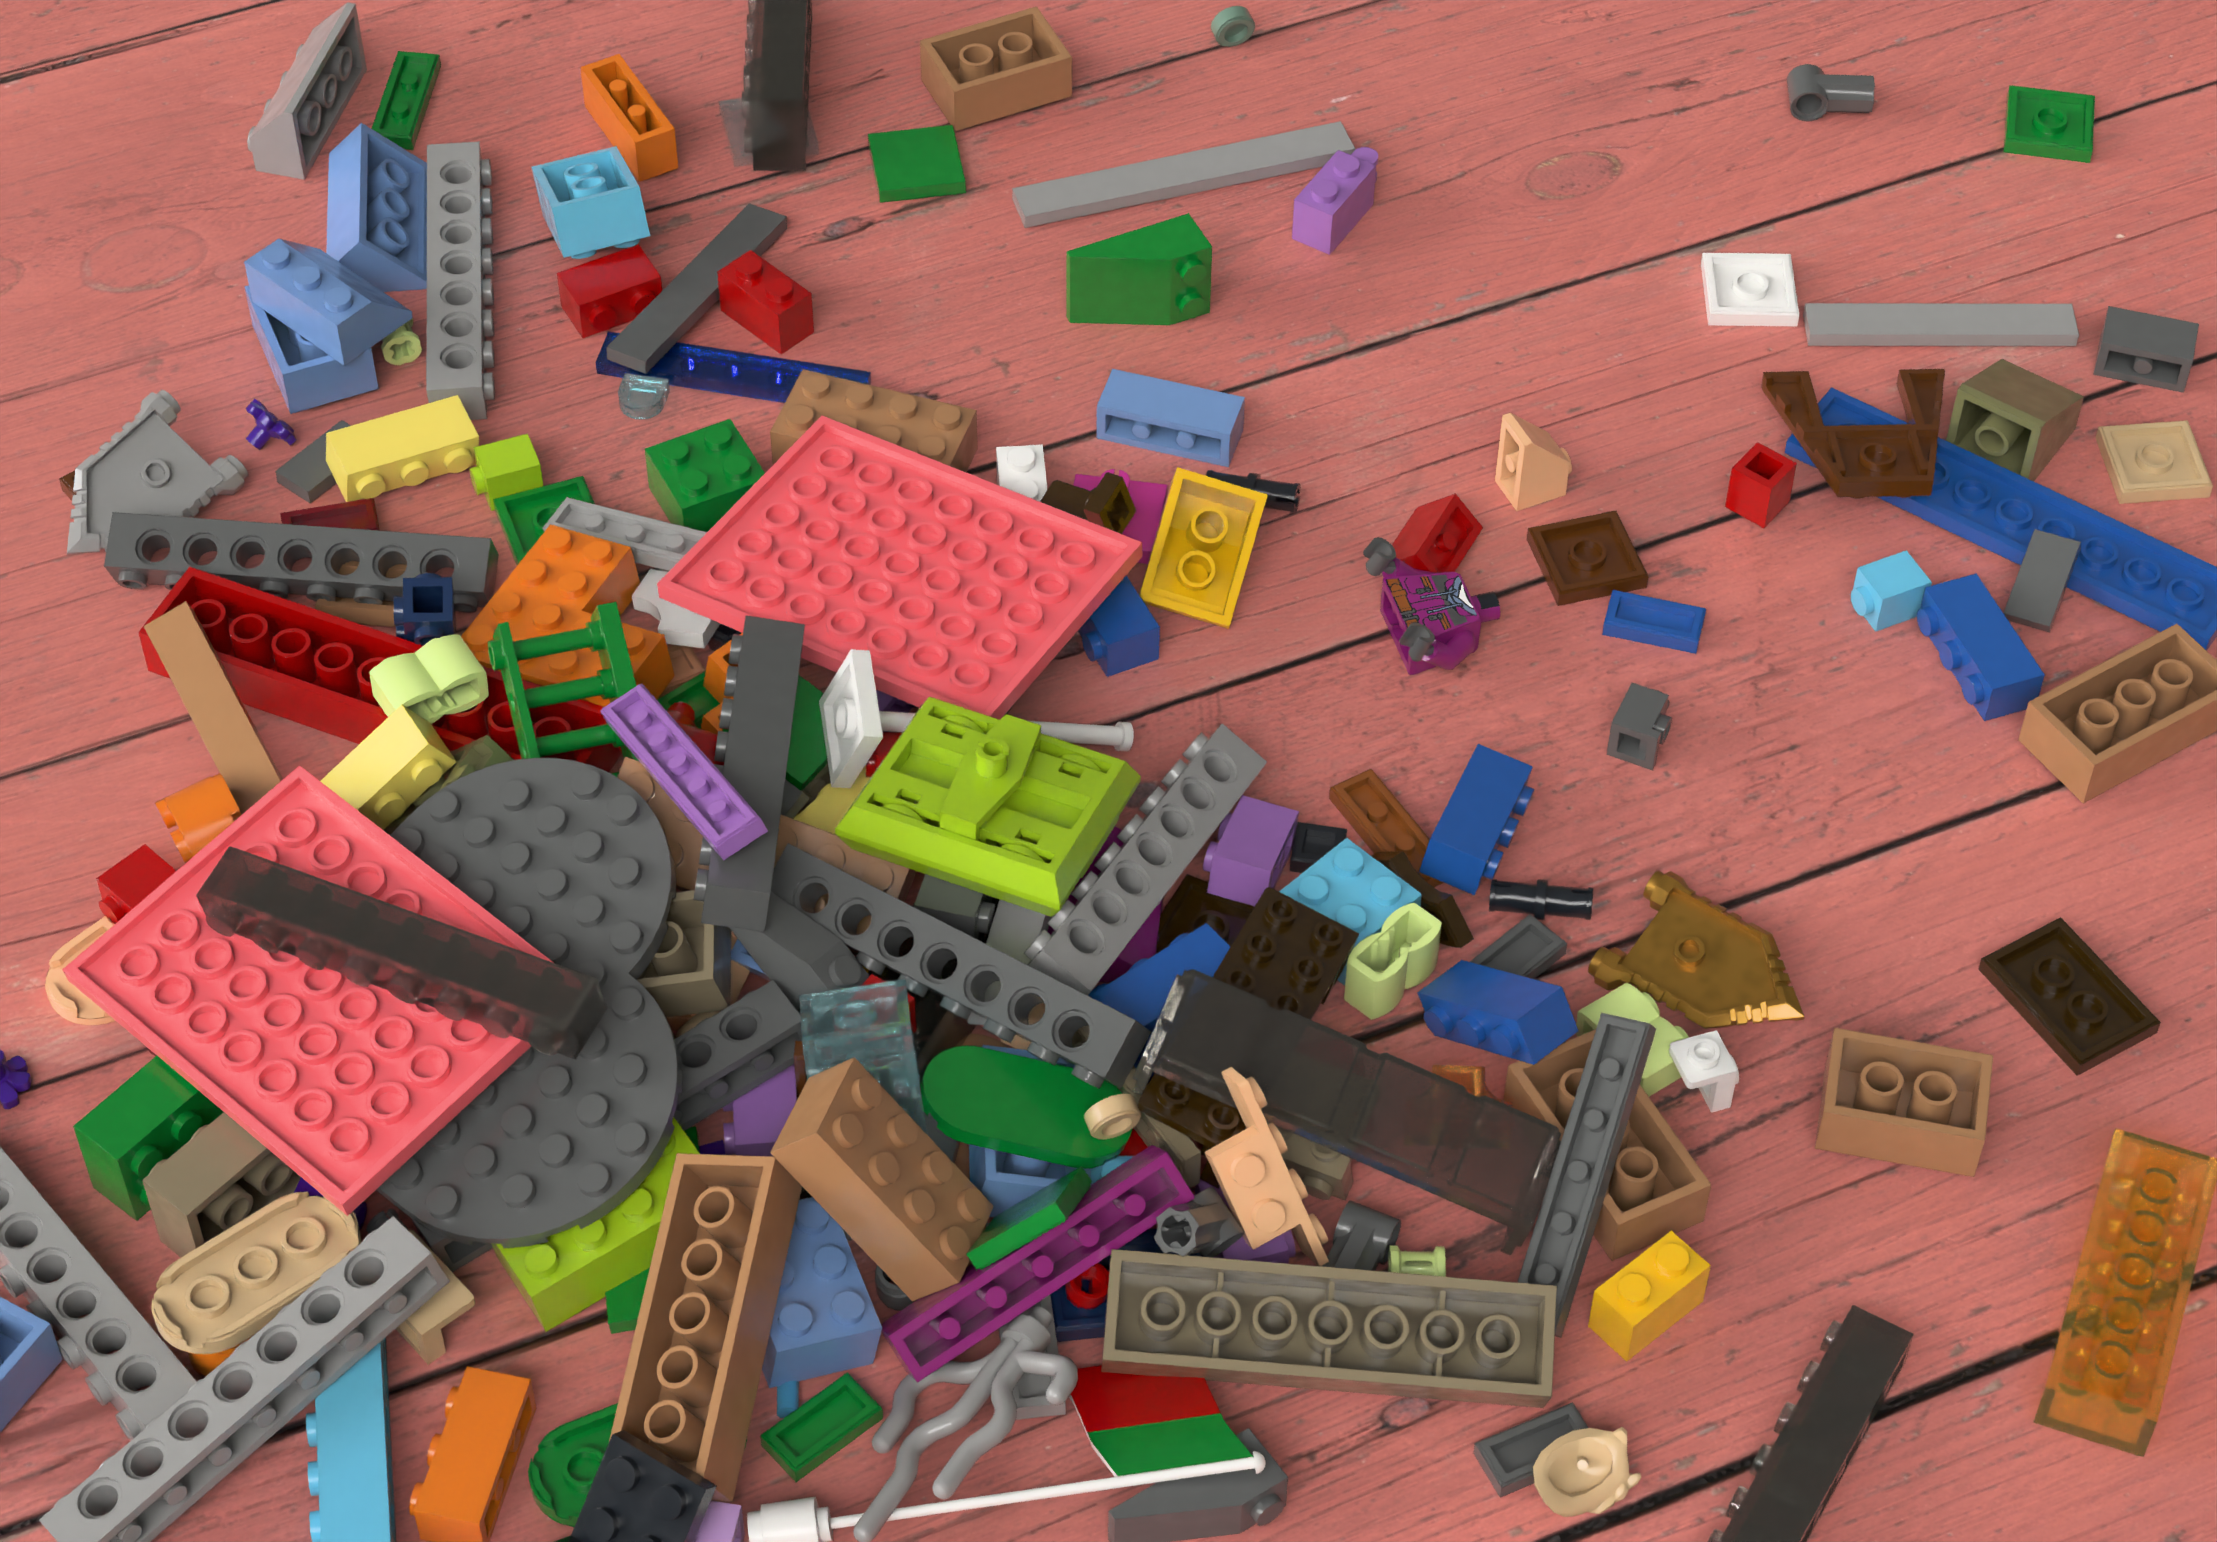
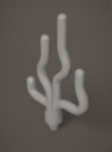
[853,1306,1078,1542]

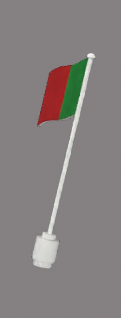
[747,1365,1266,1542]

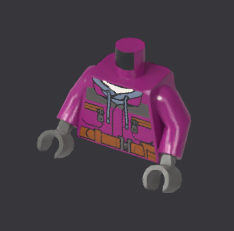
[1363,537,1500,675]

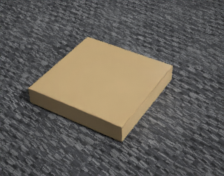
[2096,420,2213,504]

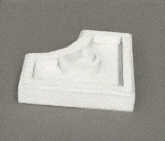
[632,569,720,649]

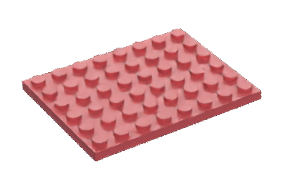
[657,416,1143,720]
[62,765,586,1216]

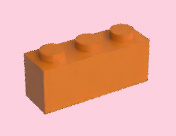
[580,54,678,182]
[409,1366,537,1542]

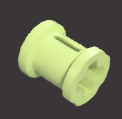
[381,318,422,365]
[1388,1245,1446,1277]

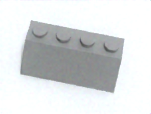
[247,2,367,180]

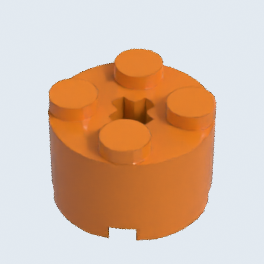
[155,773,242,863]

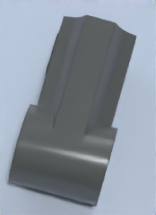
[1787,64,1875,121]
[1154,1187,1245,1257]
[1323,1201,1401,1271]

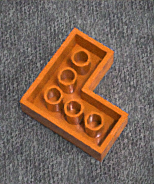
[461,524,675,707]

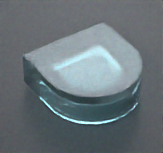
[618,373,670,420]

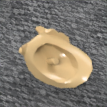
[1533,1427,1641,1517]

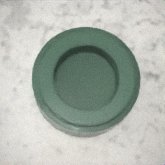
[1211,6,1255,47]

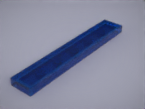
[595,332,871,403]

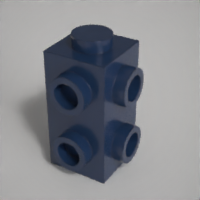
[393,573,456,646]

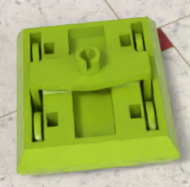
[835,697,1141,917]

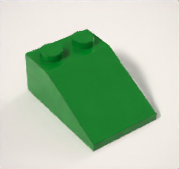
[1066,213,1212,325]

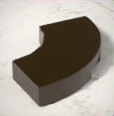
[1372,851,1474,948]

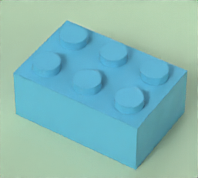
[531,146,650,259]

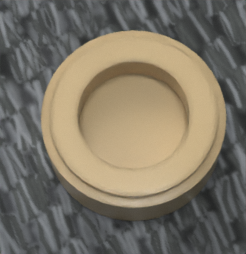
[1084,1094,1141,1140]

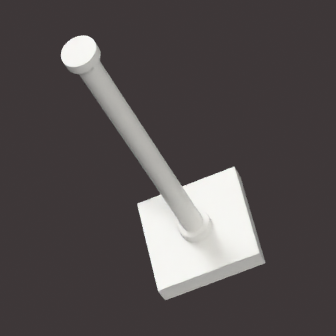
[819,649,1134,788]

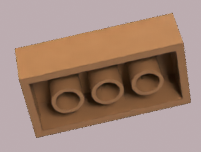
[770,369,978,472]
[2018,624,2217,804]
[1503,1029,1711,1261]
[770,1057,994,1302]

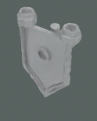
[67,390,248,555]

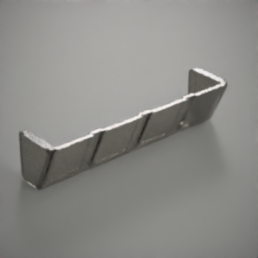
[1132,969,1562,1255]

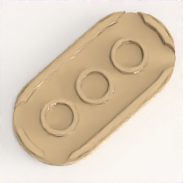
[151,1192,361,1354]

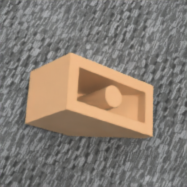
[1495,413,1572,511]

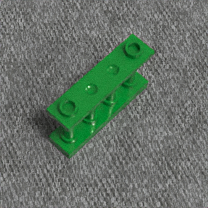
[488,602,639,777]

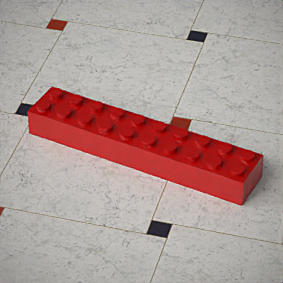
[138,567,622,772]

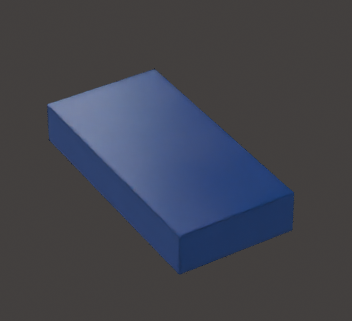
[1602,590,1706,654]

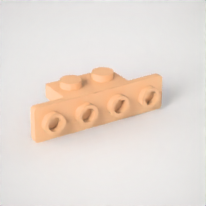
[1205,1067,1329,1266]

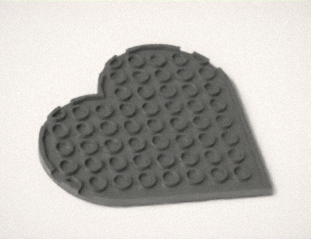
[376,758,683,1248]

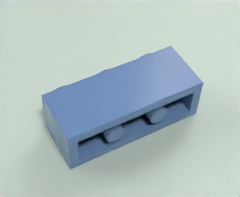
[1096,369,1245,467]

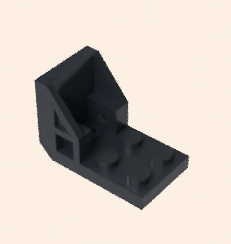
[554,1430,717,1542]

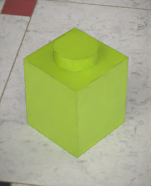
[469,433,543,511]

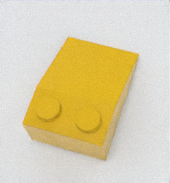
[1139,467,1268,629]

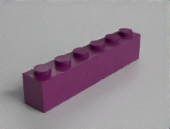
[881,1145,1195,1383]

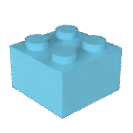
[1279,838,1422,985]

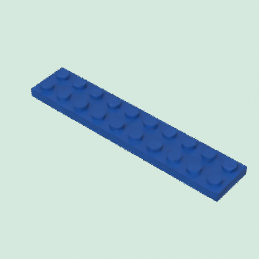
[1785,387,2217,651]

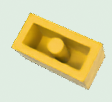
[1588,1230,1711,1362]

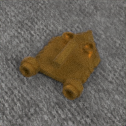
[1588,871,1805,1029]

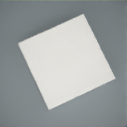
[1701,253,1799,327]

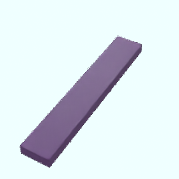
[600,684,768,861]

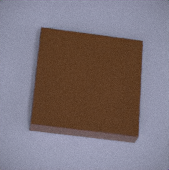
[1526,511,1649,606]

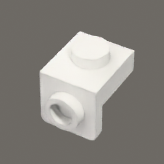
[1669,1030,1739,1113]

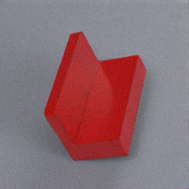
[1392,493,1483,573]

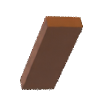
[1329,769,1444,888]

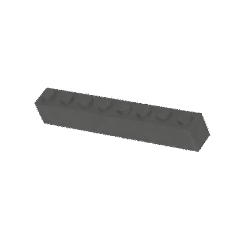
[693,616,805,932]

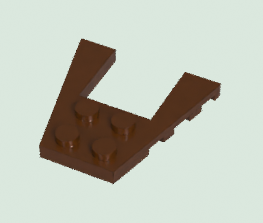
[1761,369,1945,499]

